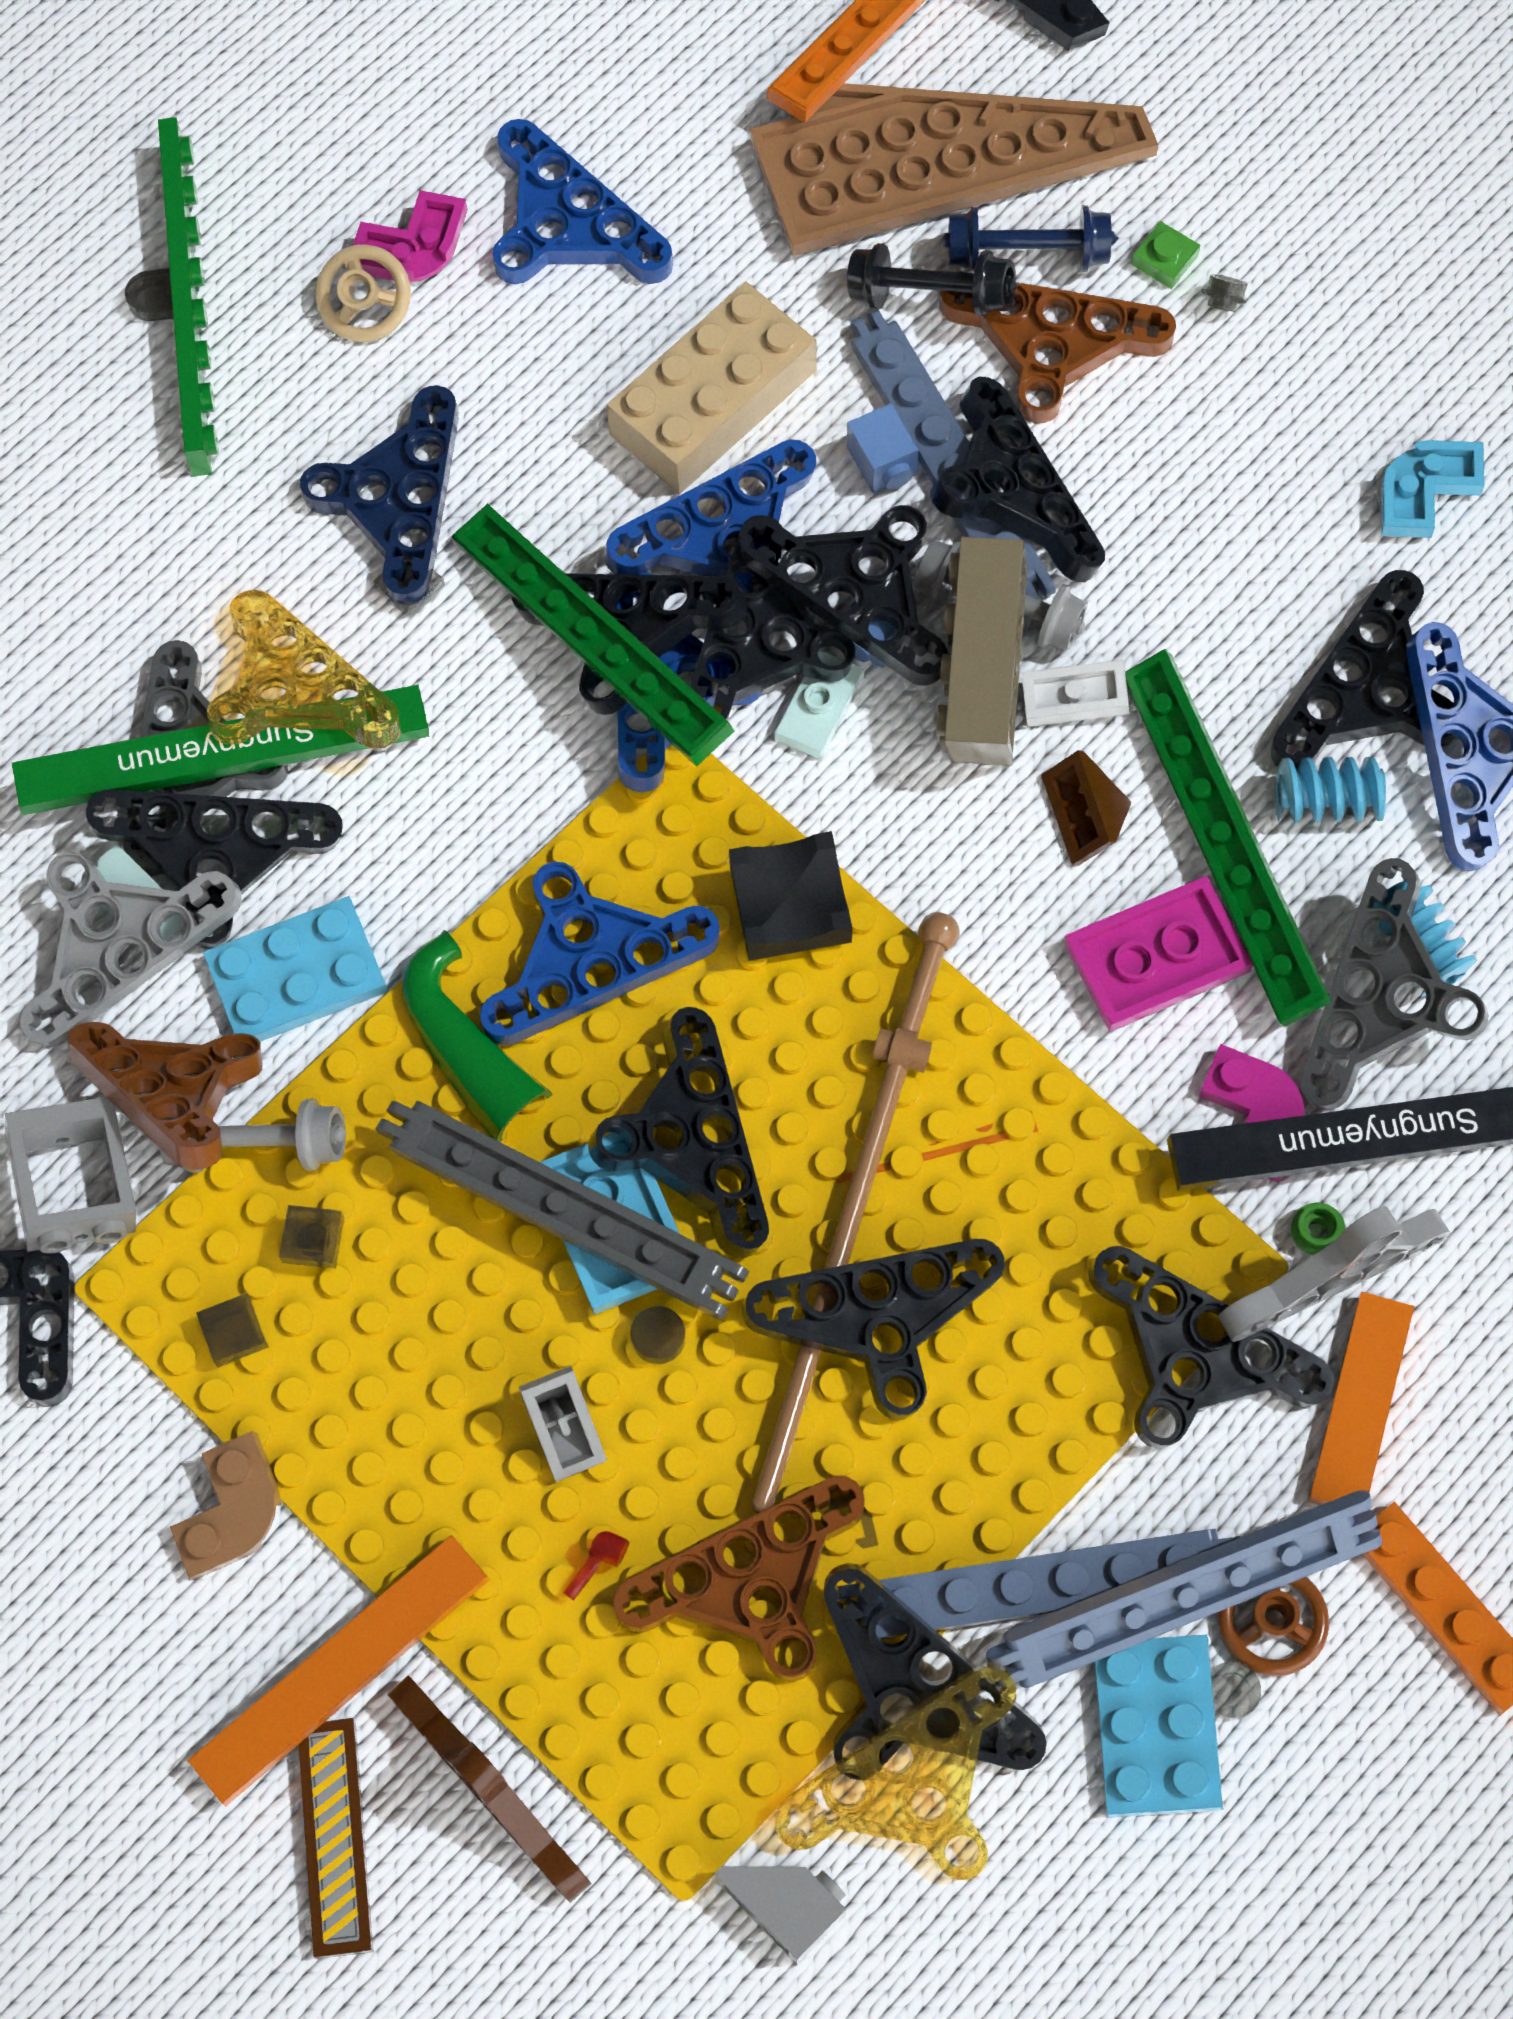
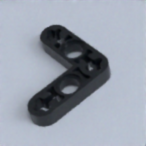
[0,1249,75,1407]

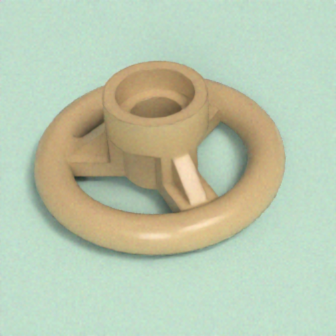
[315,244,411,342]

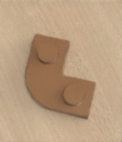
[170,1431,280,1580]

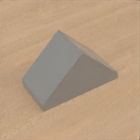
[519,1366,607,1482]

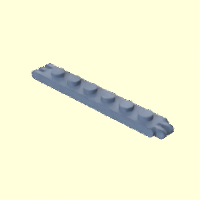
[850,309,1056,599]
[986,1490,1383,1688]
[838,1529,1240,1643]

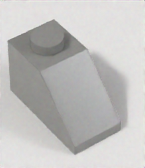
[715,1866,847,1966]

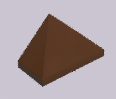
[1041,750,1132,866]

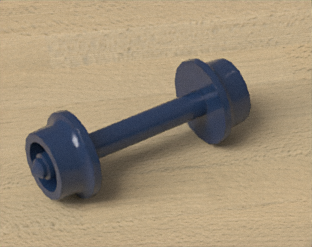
[939,205,1119,273]

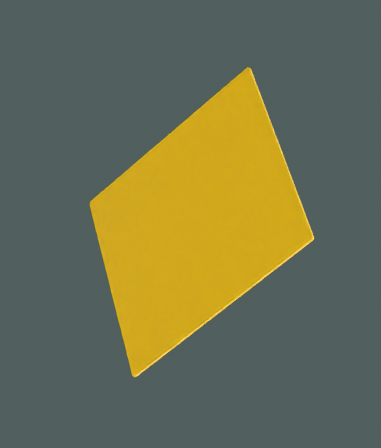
[75,744,1289,1902]

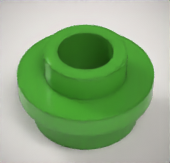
[1290,1202,1346,1256]

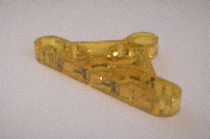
[207,590,401,749]
[775,1662,1016,1880]

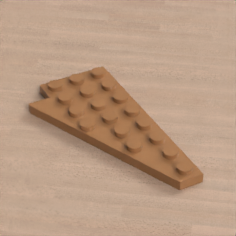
[749,83,1159,256]

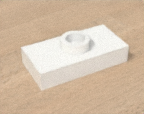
[1022,659,1130,727]

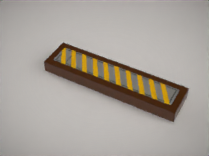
[298,1718,374,1959]

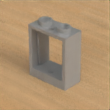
[5,1097,136,1253]

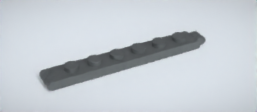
[375,1101,749,1320]

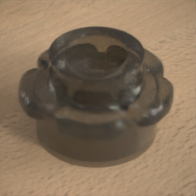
[1201,274,1248,312]

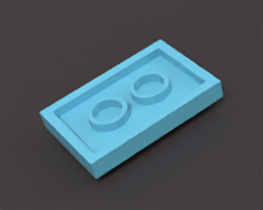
[203,895,388,1042]
[540,1132,680,1315]
[1095,1634,1224,1818]

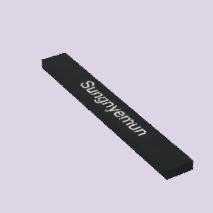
[1166,1087,1513,1191]

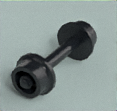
[846,243,1018,318]

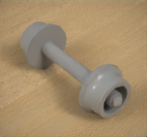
[914,540,1088,650]
[160,1098,347,1173]

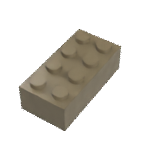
[936,537,1028,766]

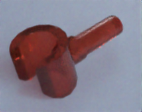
[563,1531,629,1601]

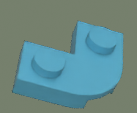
[1381,440,1485,538]

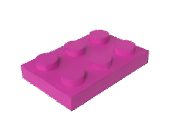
[1064,876,1253,1032]

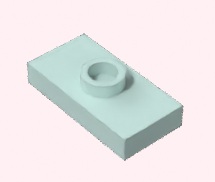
[775,650,864,759]

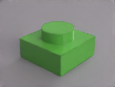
[1132,221,1201,289]

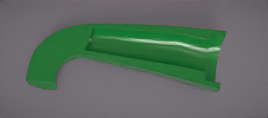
[402,929,553,1142]

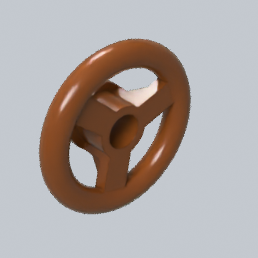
[1217,1577,1329,1676]

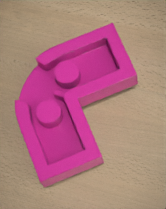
[353,190,468,282]
[1199,1044,1304,1183]

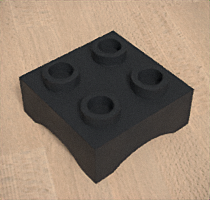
[729,831,852,961]

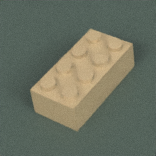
[606,281,817,495]

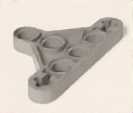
[20,852,242,1047]
[1218,1206,1451,1342]

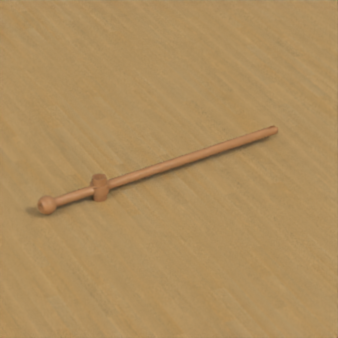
[752,912,960,1514]

